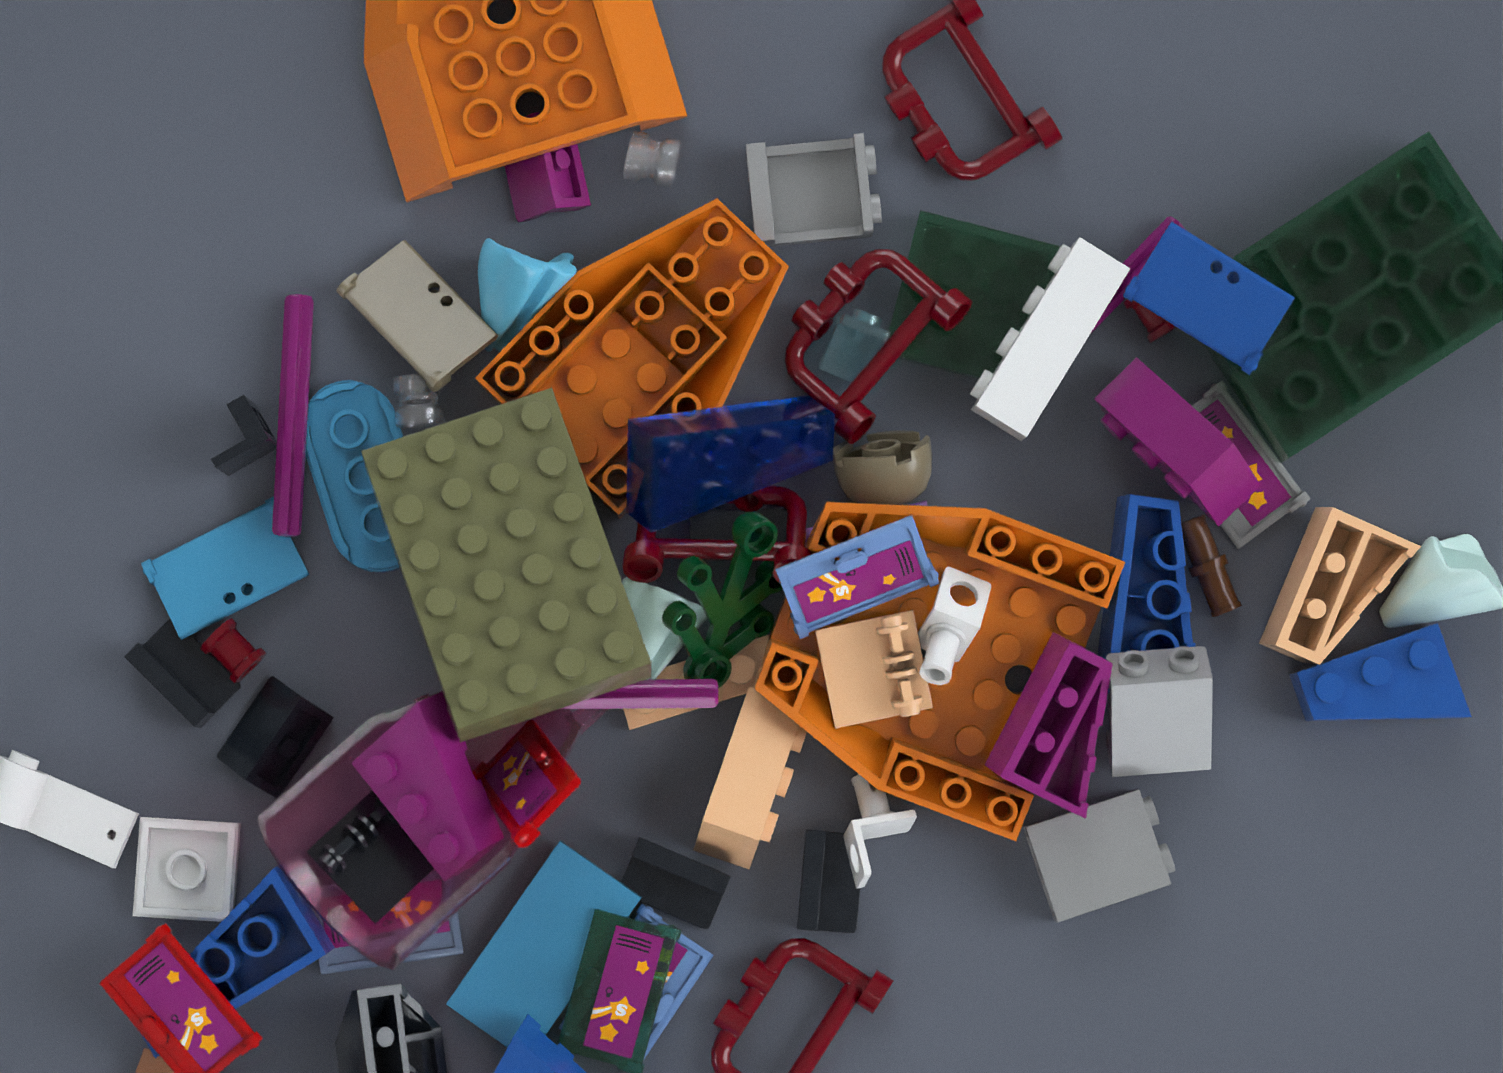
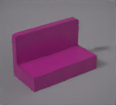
[505,112,591,222]

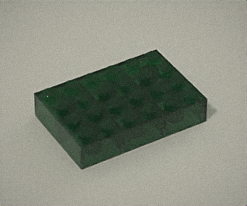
[1204,131,1503,463]

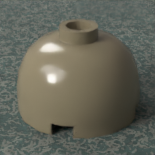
[832,430,932,505]

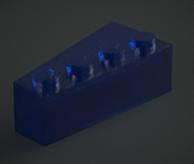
[626,395,835,533]

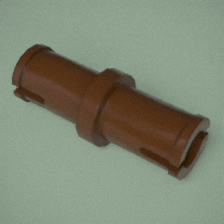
[1181,514,1242,617]

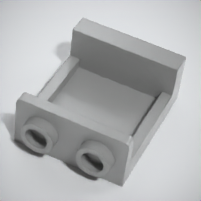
[746,133,882,247]
[1106,646,1213,777]
[1023,789,1176,922]

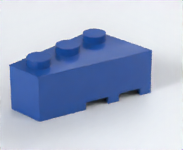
[1289,623,1472,721]

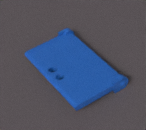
[1123,222,1295,375]

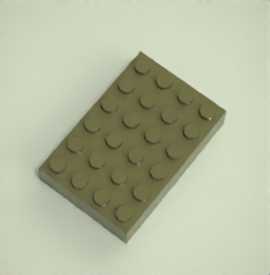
[361,388,651,743]

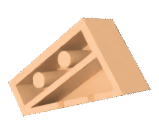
[1259,507,1421,665]
[694,687,807,869]

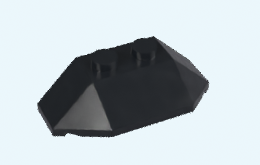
[335,983,447,1073]

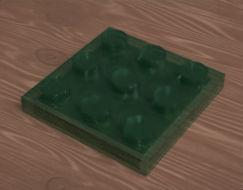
[886,210,1061,379]

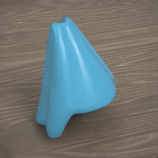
[478,238,577,352]

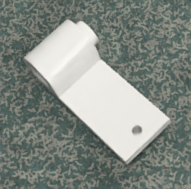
[0,750,139,869]

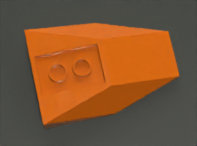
[475,198,789,519]

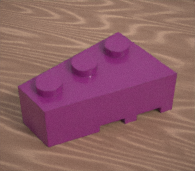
[1094,357,1261,527]
[985,632,1113,819]
[351,692,504,881]

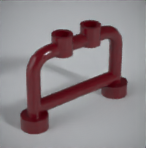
[882,0,1063,181]
[784,249,972,444]
[622,469,812,584]
[711,938,894,1073]

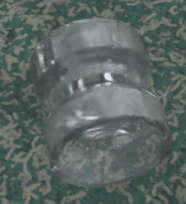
[623,130,682,189]
[393,374,445,429]

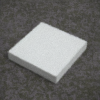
[133,817,241,922]

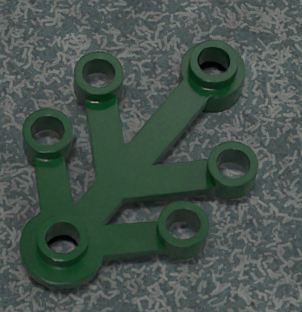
[662,512,783,688]

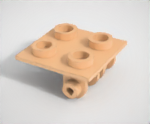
[815,610,933,729]

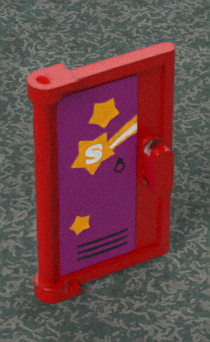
[472,720,581,848]
[99,923,263,1073]

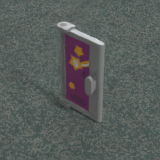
[1192,381,1311,549]

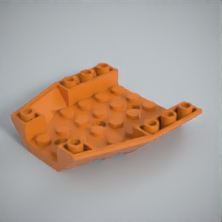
[364,0,688,202]
[754,502,1125,841]

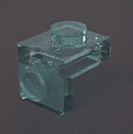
[817,309,891,383]

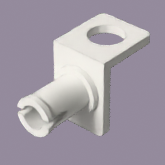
[918,567,991,685]
[843,774,917,888]

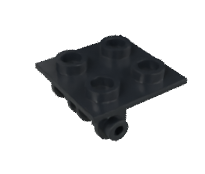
[306,790,434,924]

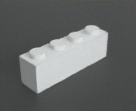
[970,237,1130,441]

